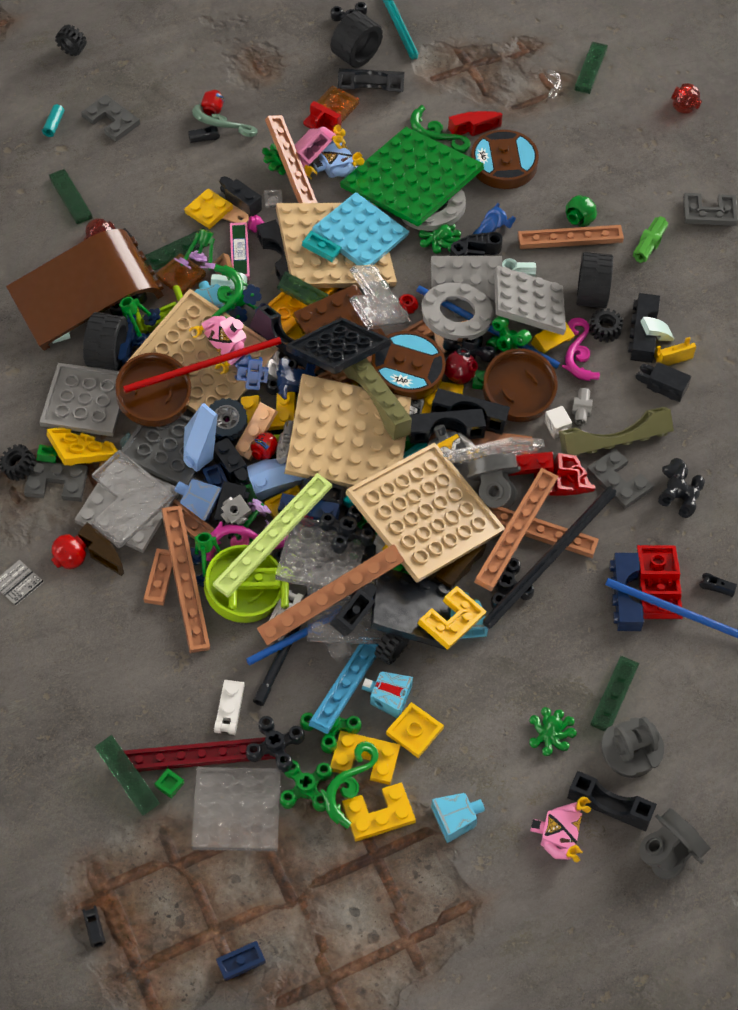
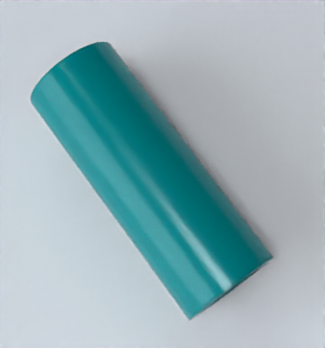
[42,104,65,137]

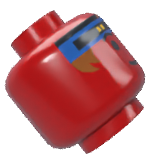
[201,90,224,116]
[250,433,278,460]

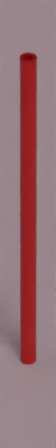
[123,337,282,393]

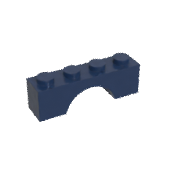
[609,553,644,631]

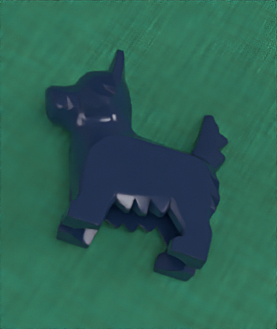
[276,358,316,400]

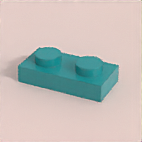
[302,231,342,262]

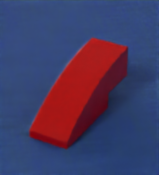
[448,111,503,137]

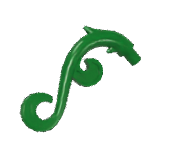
[410,105,471,153]
[212,264,248,319]
[321,741,379,829]

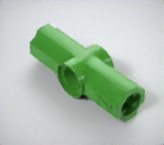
[633,216,669,263]

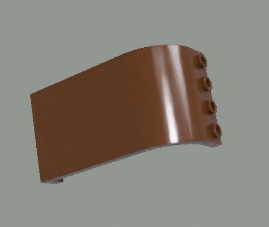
[6,229,164,351]

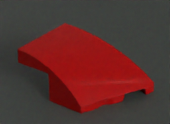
[534,453,595,496]

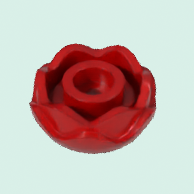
[396,294,418,315]

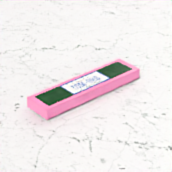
[230,222,250,280]

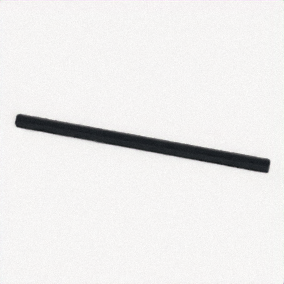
[482,486,617,629]

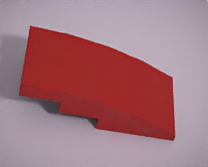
[637,545,683,619]

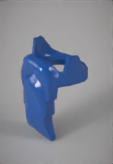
[473,203,516,234]

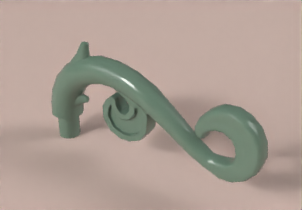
[192,104,258,137]

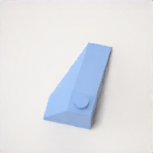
[183,403,218,472]
[247,459,307,501]

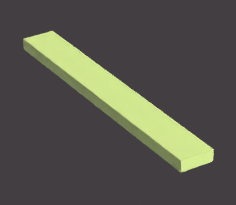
[213,473,332,598]

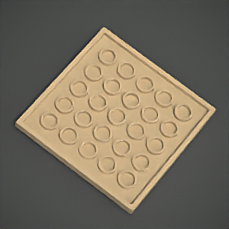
[276,203,397,289]
[126,289,279,413]
[284,374,411,488]
[346,442,505,583]

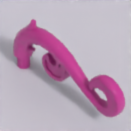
[562,318,600,381]
[206,521,288,561]

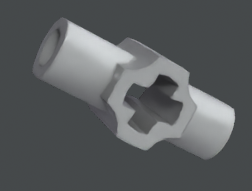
[572,388,593,425]

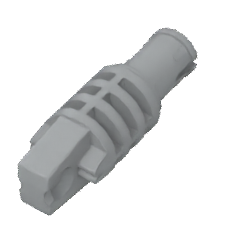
[276,421,293,464]

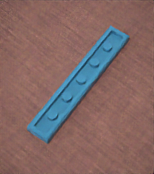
[309,638,379,734]

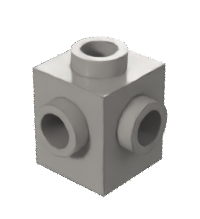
[221,494,253,525]

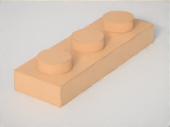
[235,402,278,461]

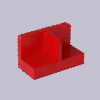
[303,101,341,133]

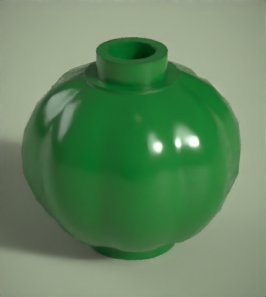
[565,195,597,227]

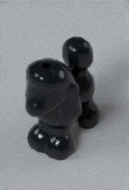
[658,458,705,518]

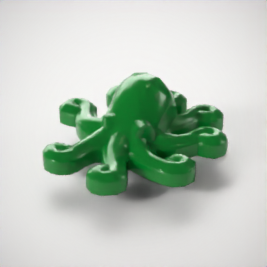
[262,143,286,175]
[419,224,461,254]
[529,707,577,756]

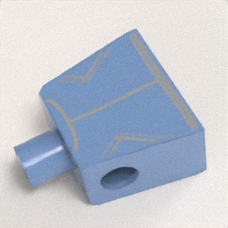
[174,479,222,522]

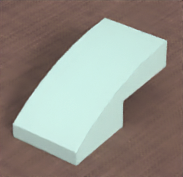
[640,317,674,341]

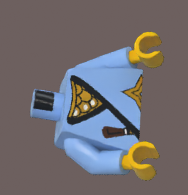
[313,125,364,178]

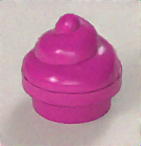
[247,215,264,233]

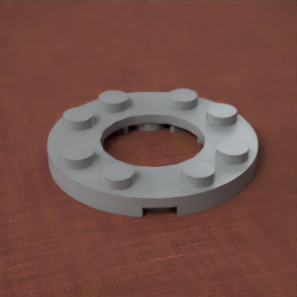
[402,189,466,231]
[421,283,493,341]

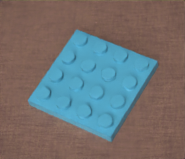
[312,192,409,272]

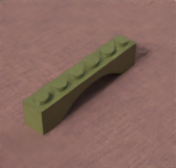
[343,358,412,440]
[559,407,674,457]

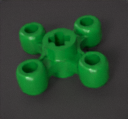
[486,316,532,352]
[300,712,362,754]
[280,760,332,812]

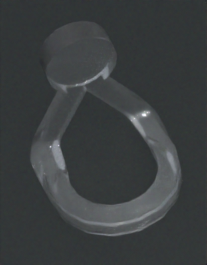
[545,69,563,99]

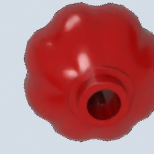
[51,534,87,569]

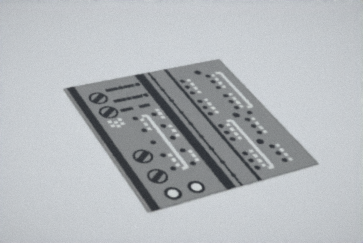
[0,560,44,605]

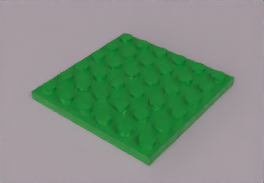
[340,127,484,227]

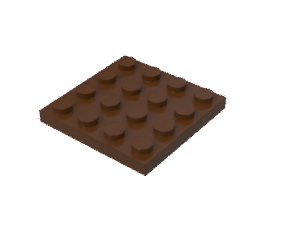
[293,284,385,372]

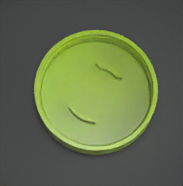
[204,545,281,623]

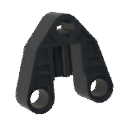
[450,232,503,256]

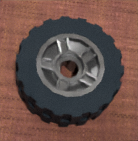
[209,398,247,441]

